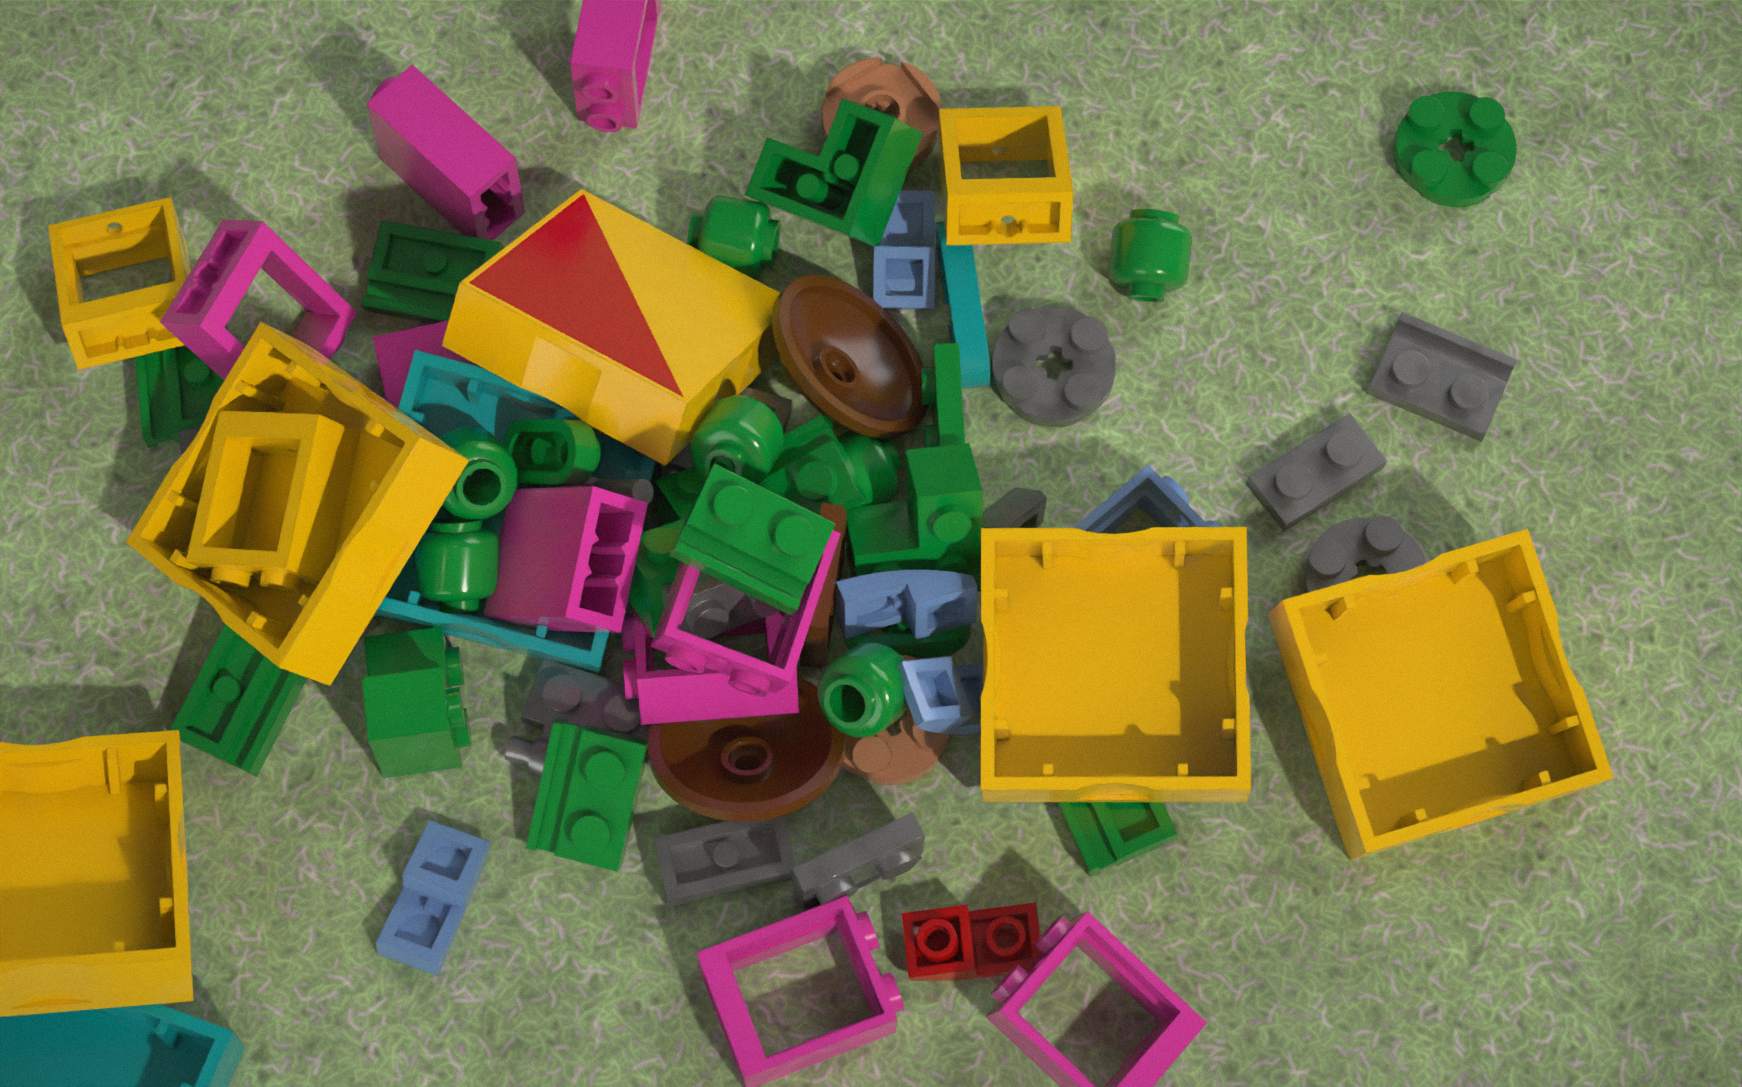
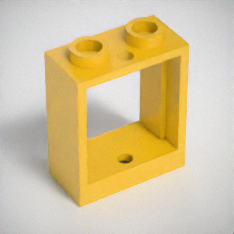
[938,106,1074,245]
[48,197,191,370]
[186,411,360,593]

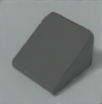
[983,488,1047,528]

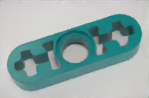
[935,221,990,389]

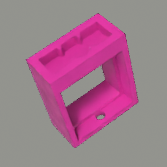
[570,0,662,132]
[160,219,358,380]
[651,530,841,697]
[622,607,799,725]
[696,895,904,1087]
[986,911,1207,1087]

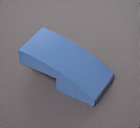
[873,190,935,310]
[836,570,977,641]
[897,656,983,734]
[376,820,490,976]

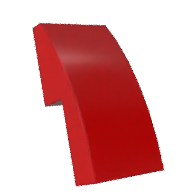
[902,902,1042,981]

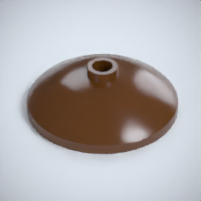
[772,275,929,439]
[647,676,845,822]

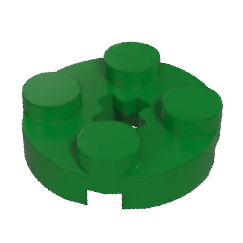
[1393,92,1517,207]

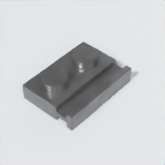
[1366,312,1517,442]
[792,812,925,912]

